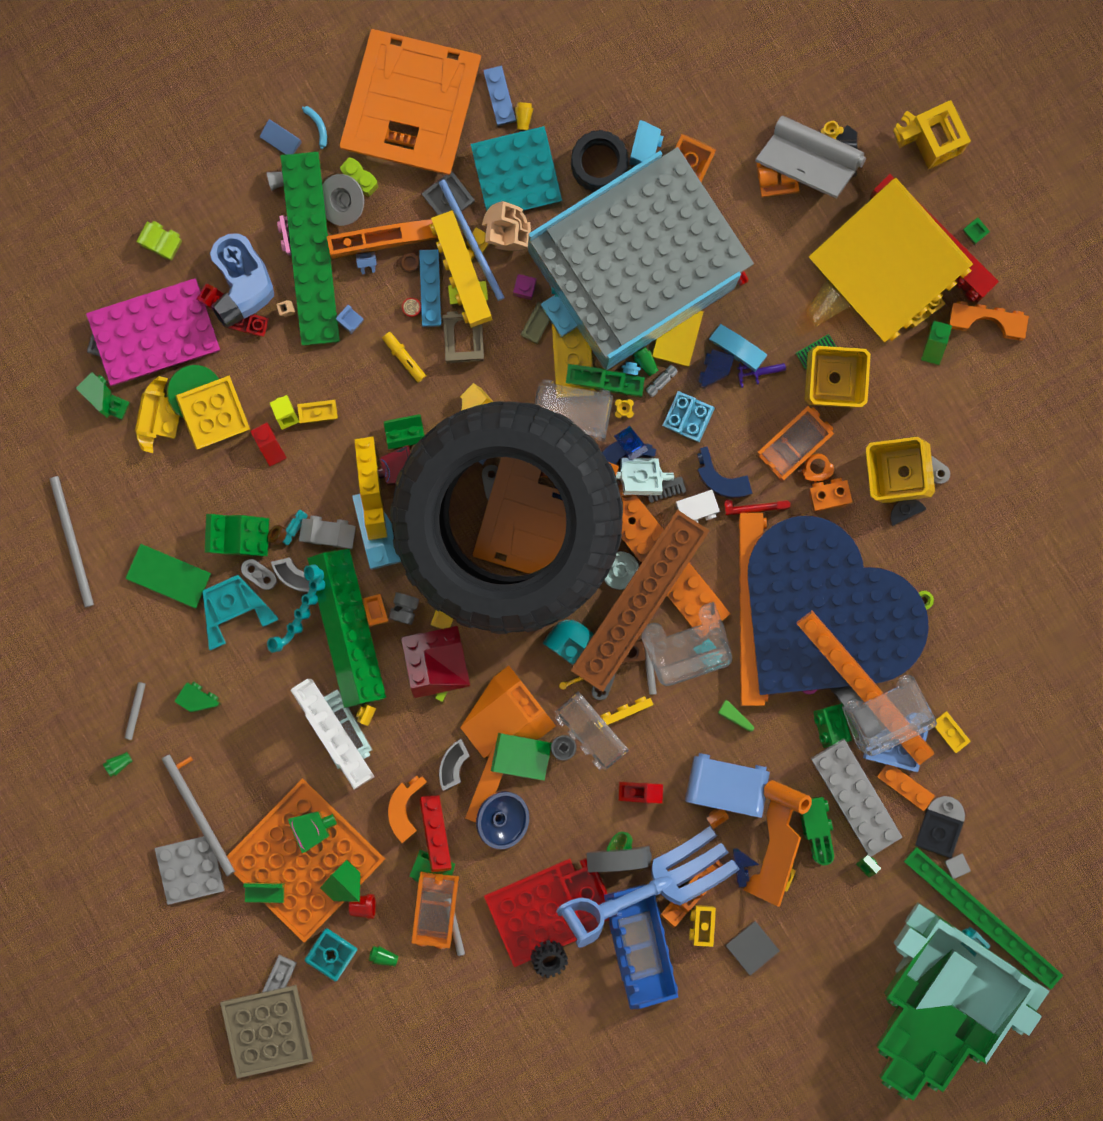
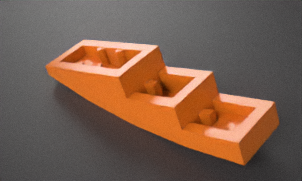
[465,744,503,822]
[660,860,723,928]

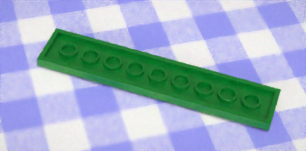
[280,152,340,346]

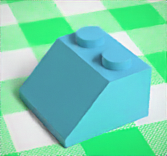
[629,120,664,166]

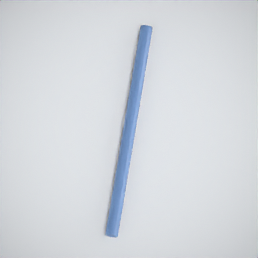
[439,179,505,301]

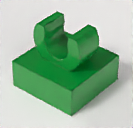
[109,395,130,420]

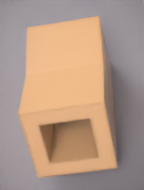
[276,300,296,317]

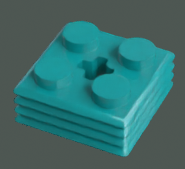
[305,928,358,982]

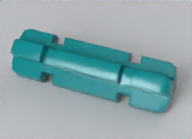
[282,510,308,545]

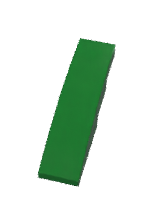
[566,364,645,397]

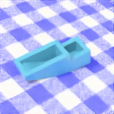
[709,324,767,372]

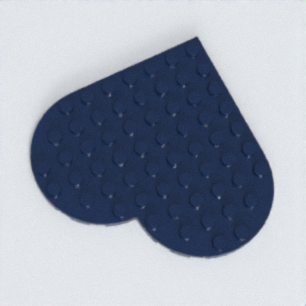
[748,516,929,695]

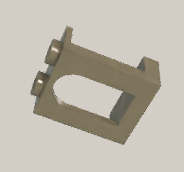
[443,311,484,363]

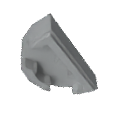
[927,796,965,822]

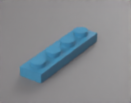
[419,250,441,327]

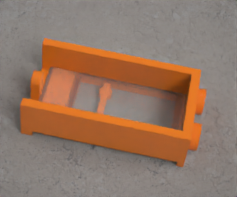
[757,406,834,482]
[412,872,459,949]

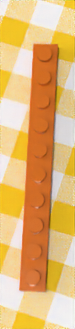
[797,611,934,765]

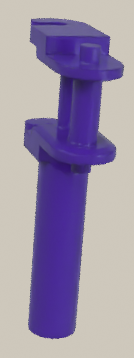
[737,363,786,388]

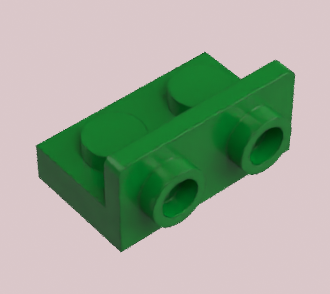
[383,414,425,449]
[813,704,852,748]

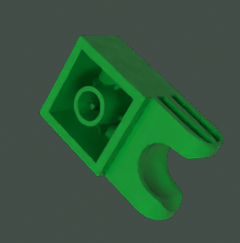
[800,796,834,865]

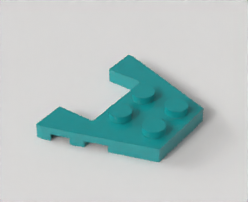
[203,575,279,650]

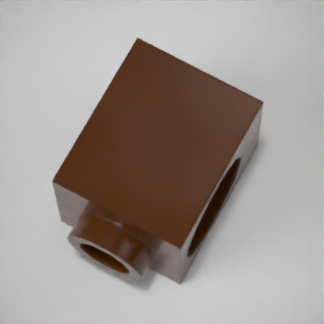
[622,641,646,663]

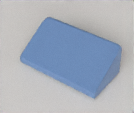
[260,119,302,155]

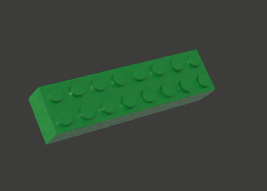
[307,549,386,708]

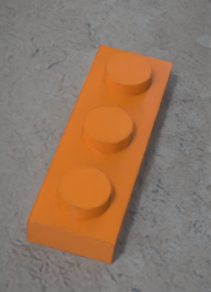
[877,764,935,811]

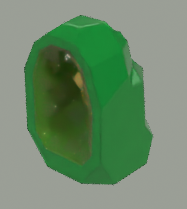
[606,832,633,851]

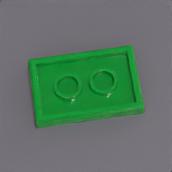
[491,733,552,781]

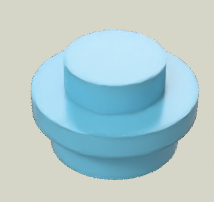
[622,362,641,375]

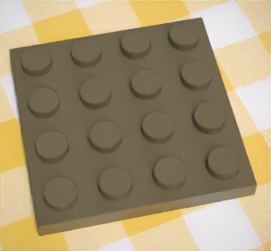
[220,984,313,1078]

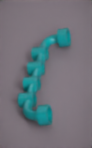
[267,564,325,653]

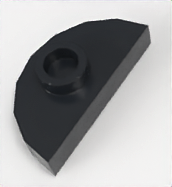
[890,499,926,526]

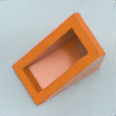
[362,594,388,627]

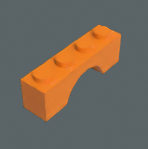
[948,301,1029,341]

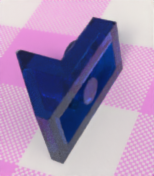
[614,426,648,460]
[732,848,759,887]

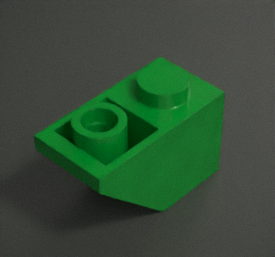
[174,681,221,712]

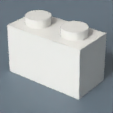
[675,490,720,523]

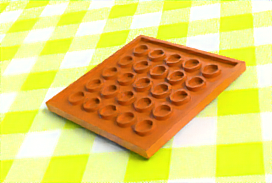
[227,778,386,943]

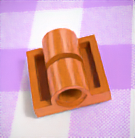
[756,162,799,198]

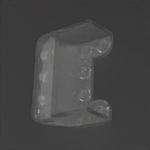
[642,602,732,686]
[554,692,629,771]

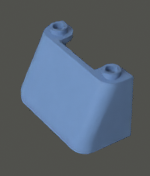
[685,753,770,818]

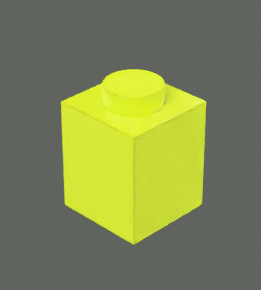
[270,395,299,430]

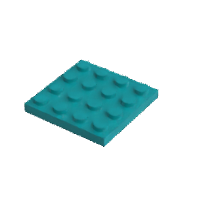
[470,126,562,211]

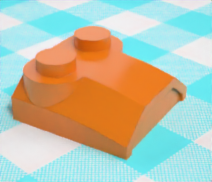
[675,134,716,182]

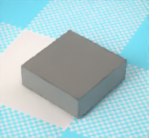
[944,853,971,879]

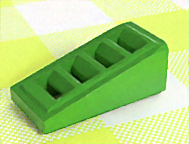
[718,700,754,732]

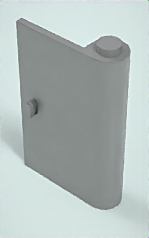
[755,116,866,199]

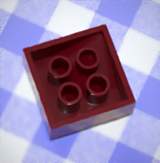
[401,626,470,698]

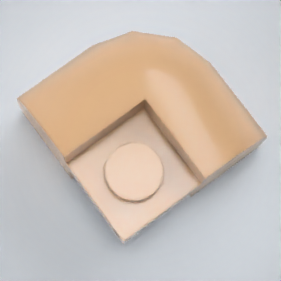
[482,201,531,251]

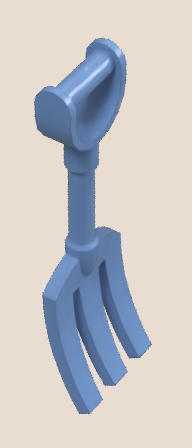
[556,826,740,948]

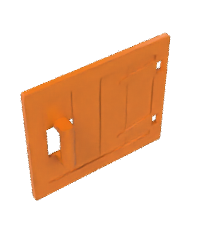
[340,29,481,175]
[473,457,619,574]

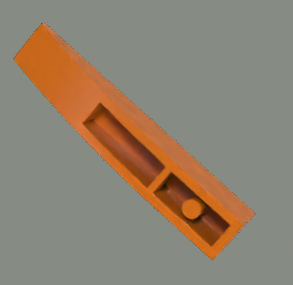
[327,219,438,259]

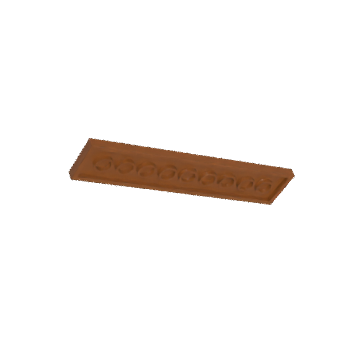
[570,509,709,692]

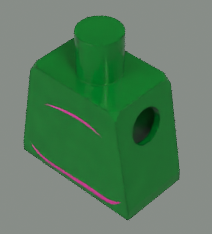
[288,811,337,853]

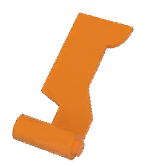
[744,780,812,907]

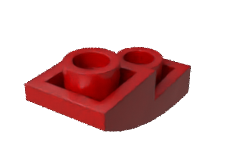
[228,314,269,337]

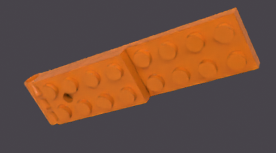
[618,483,731,638]

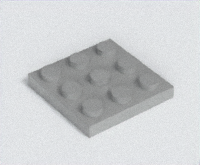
[155,836,225,905]

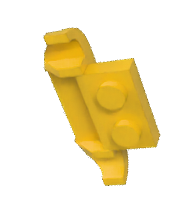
[135,376,179,453]

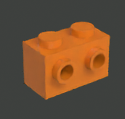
[808,478,852,512]

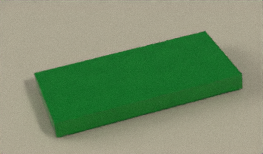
[125,544,212,609]

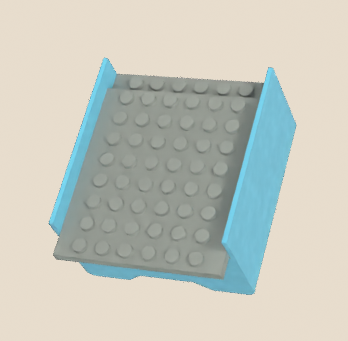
[528,147,754,370]

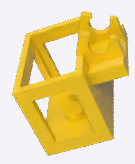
[893,100,971,169]

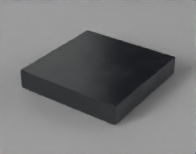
[914,809,964,858]

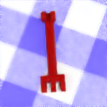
[725,499,790,515]

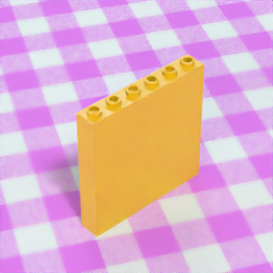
[809,178,973,342]

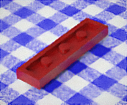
[419,795,452,872]

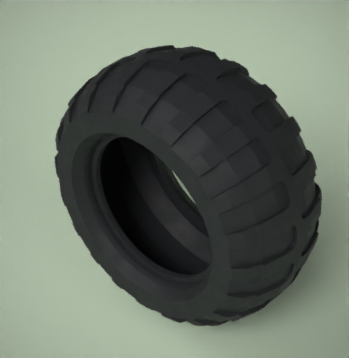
[390,401,623,634]

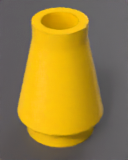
[515,102,534,130]

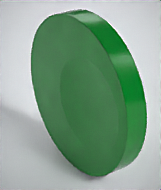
[167,365,219,418]

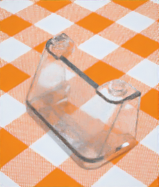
[534,379,614,442]
[842,675,937,756]

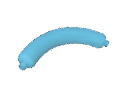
[302,106,327,149]

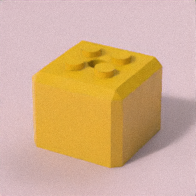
[805,346,871,408]
[866,437,935,503]

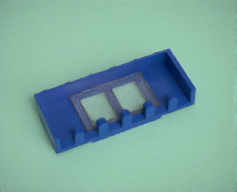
[604,884,678,1009]

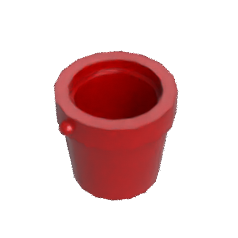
[349,894,376,919]

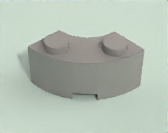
[299,516,356,549]
[271,558,310,593]
[439,739,470,791]

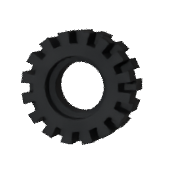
[531,940,568,978]

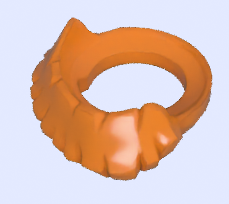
[802,453,834,482]

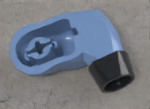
[210,234,274,328]

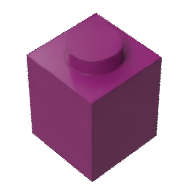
[513,274,536,300]

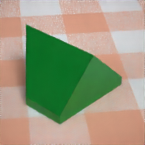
[320,860,361,902]

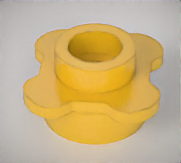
[821,121,844,139]
[615,399,634,418]

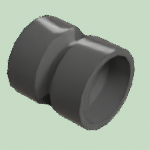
[388,592,420,625]
[551,735,577,760]

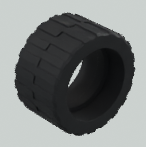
[571,130,628,192]

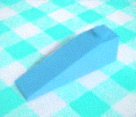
[352,494,401,570]

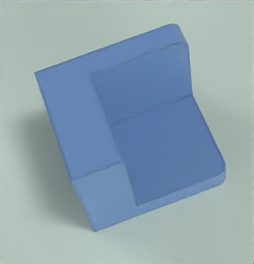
[336,305,364,334]

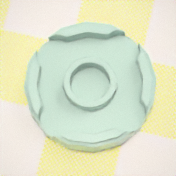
[604,551,639,590]

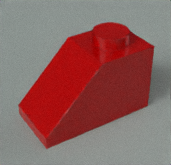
[250,422,287,467]
[618,782,663,803]

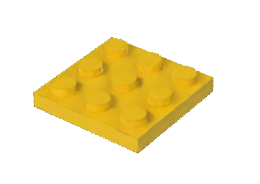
[175,375,250,450]

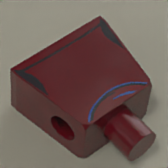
[378,446,411,485]

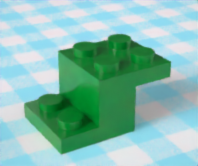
[204,514,269,556]

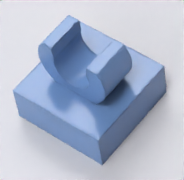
[356,251,377,274]

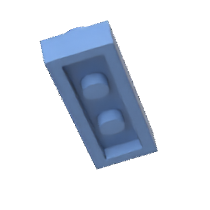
[483,66,516,126]

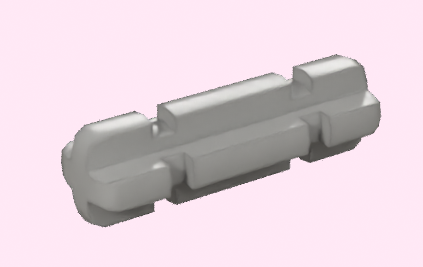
[646,365,678,397]

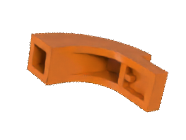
[388,776,428,843]

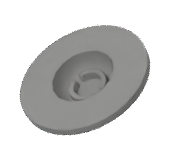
[322,174,364,226]

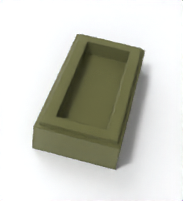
[520,302,550,344]

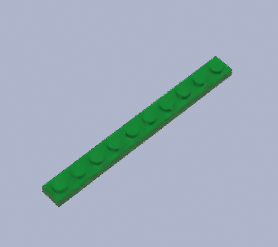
[903,847,1063,990]

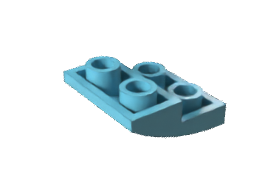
[662,391,715,443]

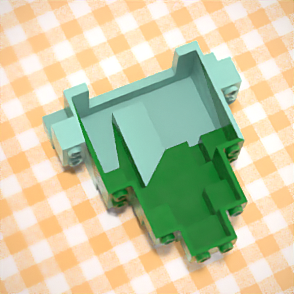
[876,902,1049,1101]

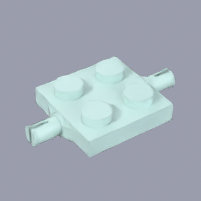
[616,458,674,495]

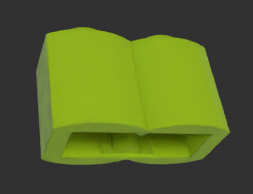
[340,157,378,197]
[136,221,182,261]

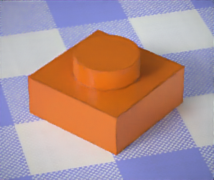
[706,809,729,829]

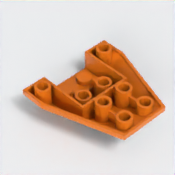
[460,666,556,758]

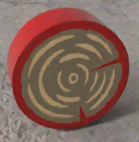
[402,298,421,317]

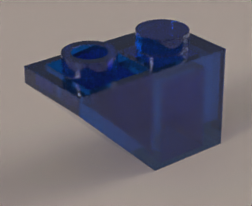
[698,349,734,389]

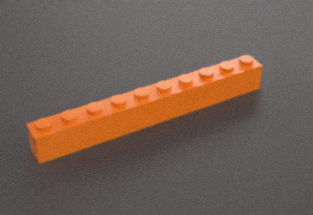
[739,513,768,706]

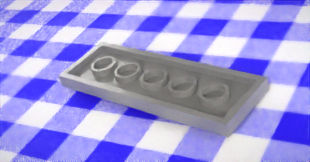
[810,739,902,857]

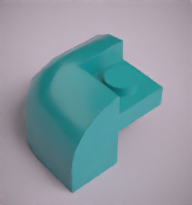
[542,619,595,665]

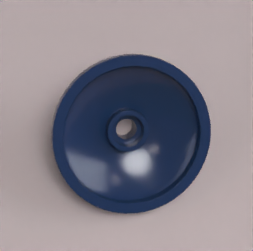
[476,791,529,849]

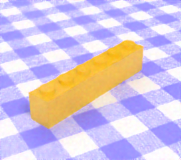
[430,210,493,328]

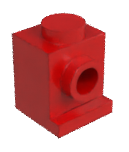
[196,283,224,310]

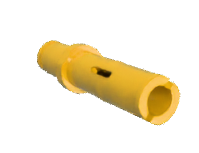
[382,332,426,383]

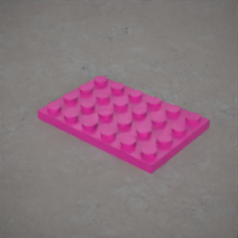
[86,278,220,386]

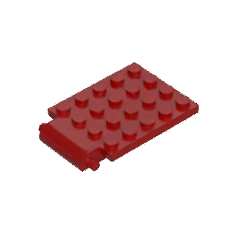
[484,858,609,967]

